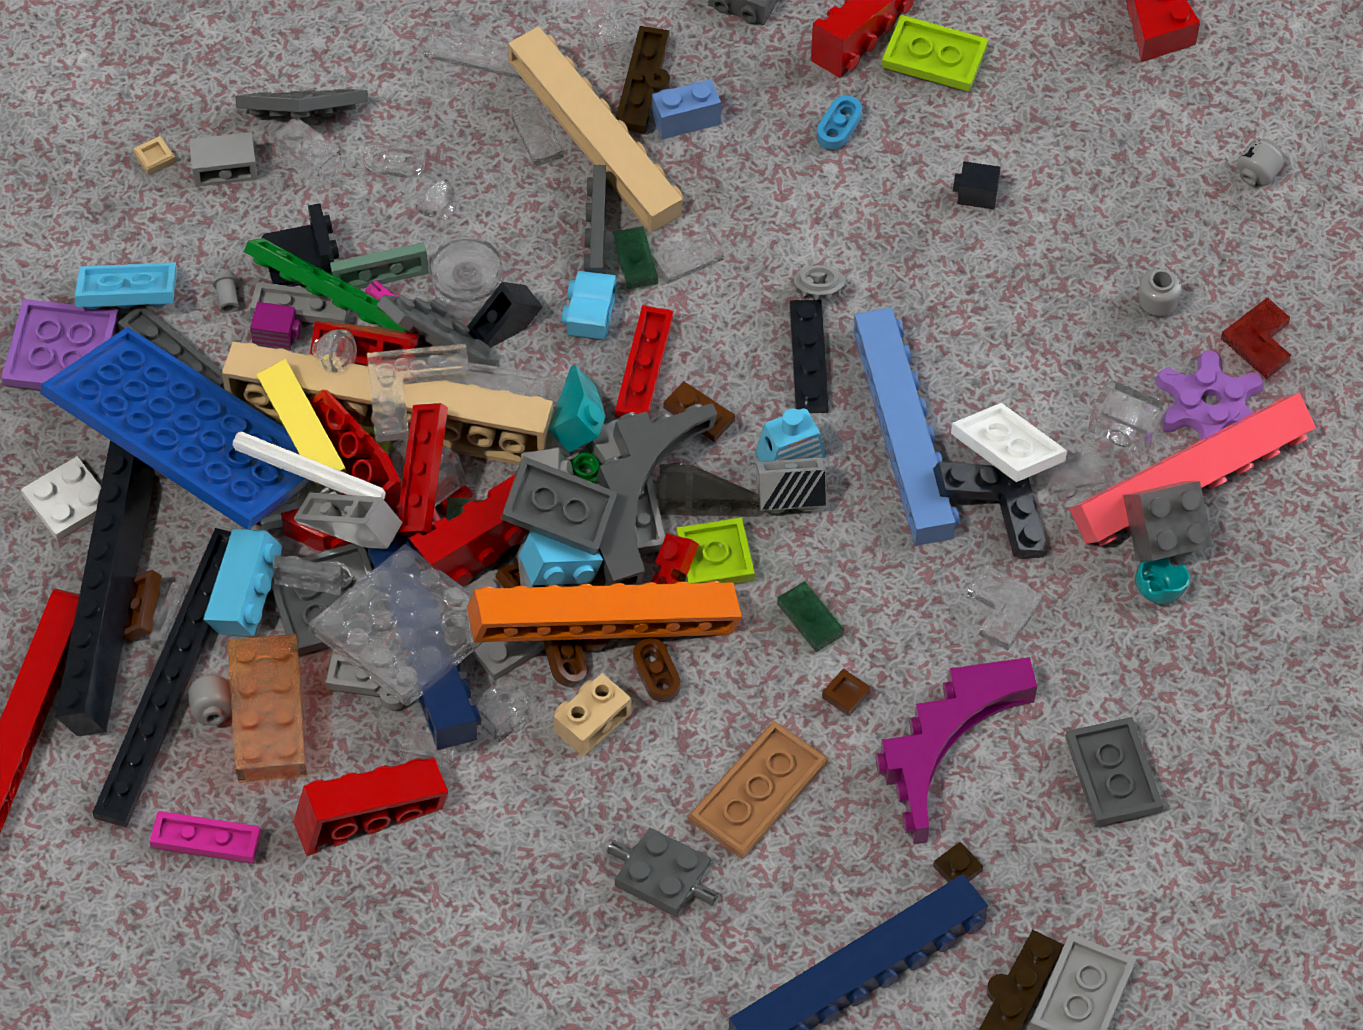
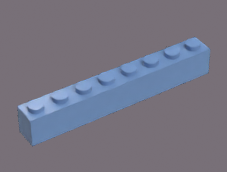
[853,307,959,546]

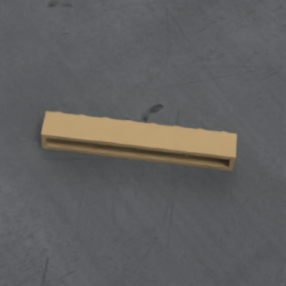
[508,26,684,233]

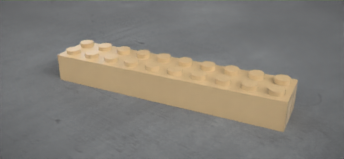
[222,341,554,465]

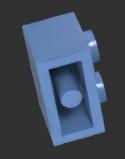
[652,79,721,140]

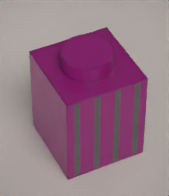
[250,302,302,351]

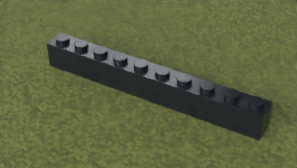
[55,440,156,736]

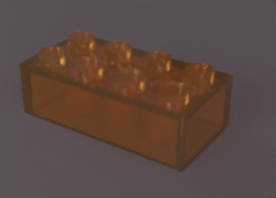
[228,634,308,783]

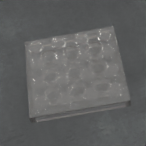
[309,544,483,707]

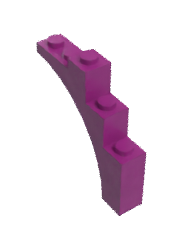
[875,657,1037,844]

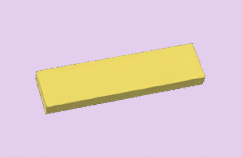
[256,359,347,487]

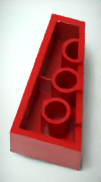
[811,0,914,78]
[1126,0,1200,62]
[409,474,530,593]
[293,757,448,857]

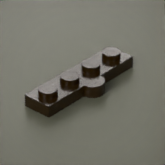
[616,26,670,134]
[979,929,1064,1030]

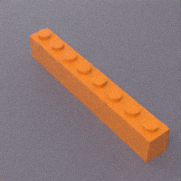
[467,581,742,643]

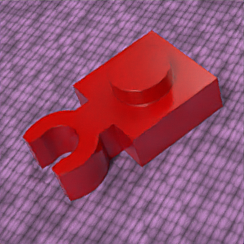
[651,533,699,584]

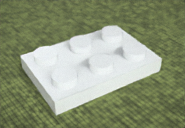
[951,403,1067,482]

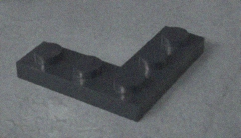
[933,462,1048,558]

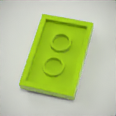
[882,15,988,92]

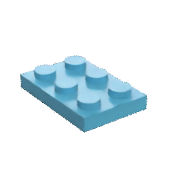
[75,262,177,310]

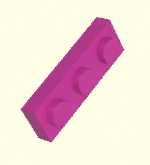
[149,811,261,864]

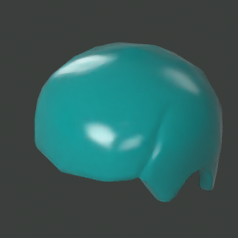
[1135,557,1191,605]

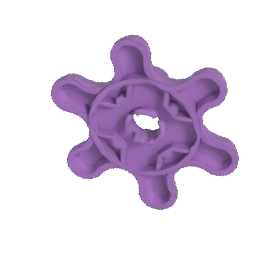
[1155,350,1264,441]

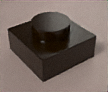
[933,842,983,883]

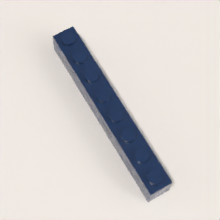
[365,513,481,751]
[728,874,988,1030]

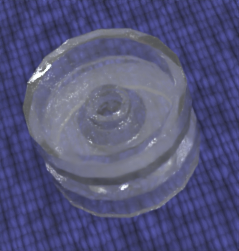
[431,236,503,320]

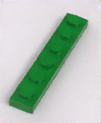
[244,238,417,333]

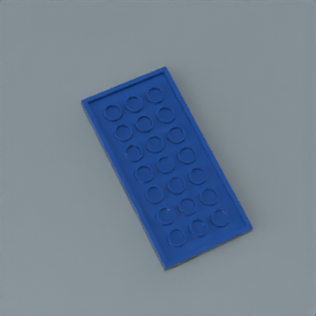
[40,327,312,530]

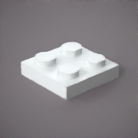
[21,456,101,541]

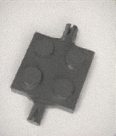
[607,827,719,917]

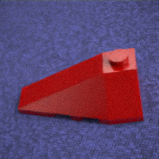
[309,389,401,509]

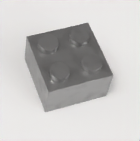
[1123,481,1213,561]

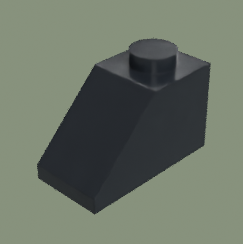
[467,282,543,348]

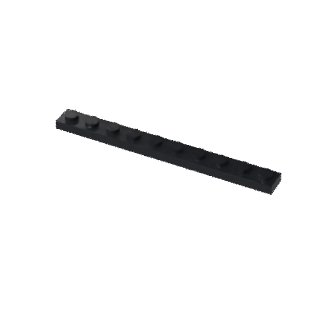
[92,528,231,828]

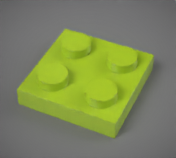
[676,517,755,583]

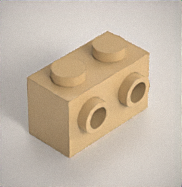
[553,673,632,757]

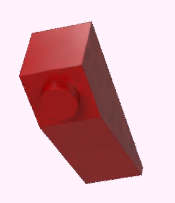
[310,321,419,372]

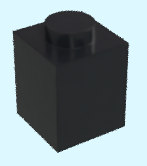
[953,161,1001,210]

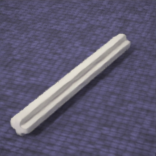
[232,432,386,500]

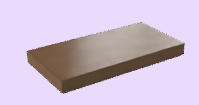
[688,720,828,859]

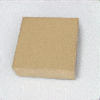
[133,136,176,176]

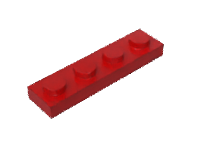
[615,305,674,418]
[397,403,448,536]

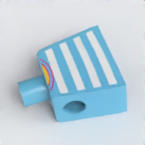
[755,408,826,461]

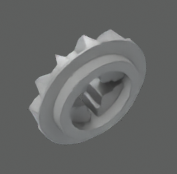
[794,265,845,301]

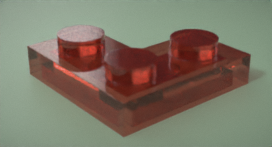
[1221,297,1291,379]

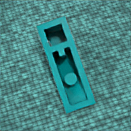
[548,365,606,452]

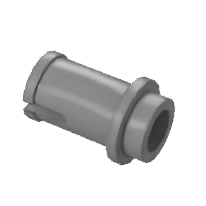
[212,270,239,313]

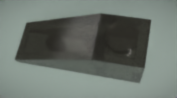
[659,463,759,517]

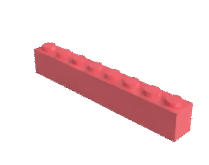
[1069,392,1316,546]

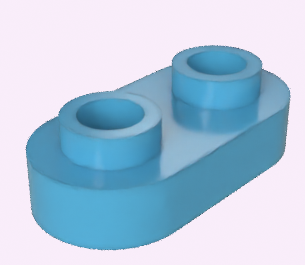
[817,96,862,150]

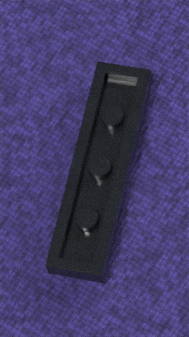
[789,300,829,413]

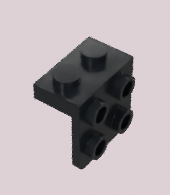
[262,203,339,286]

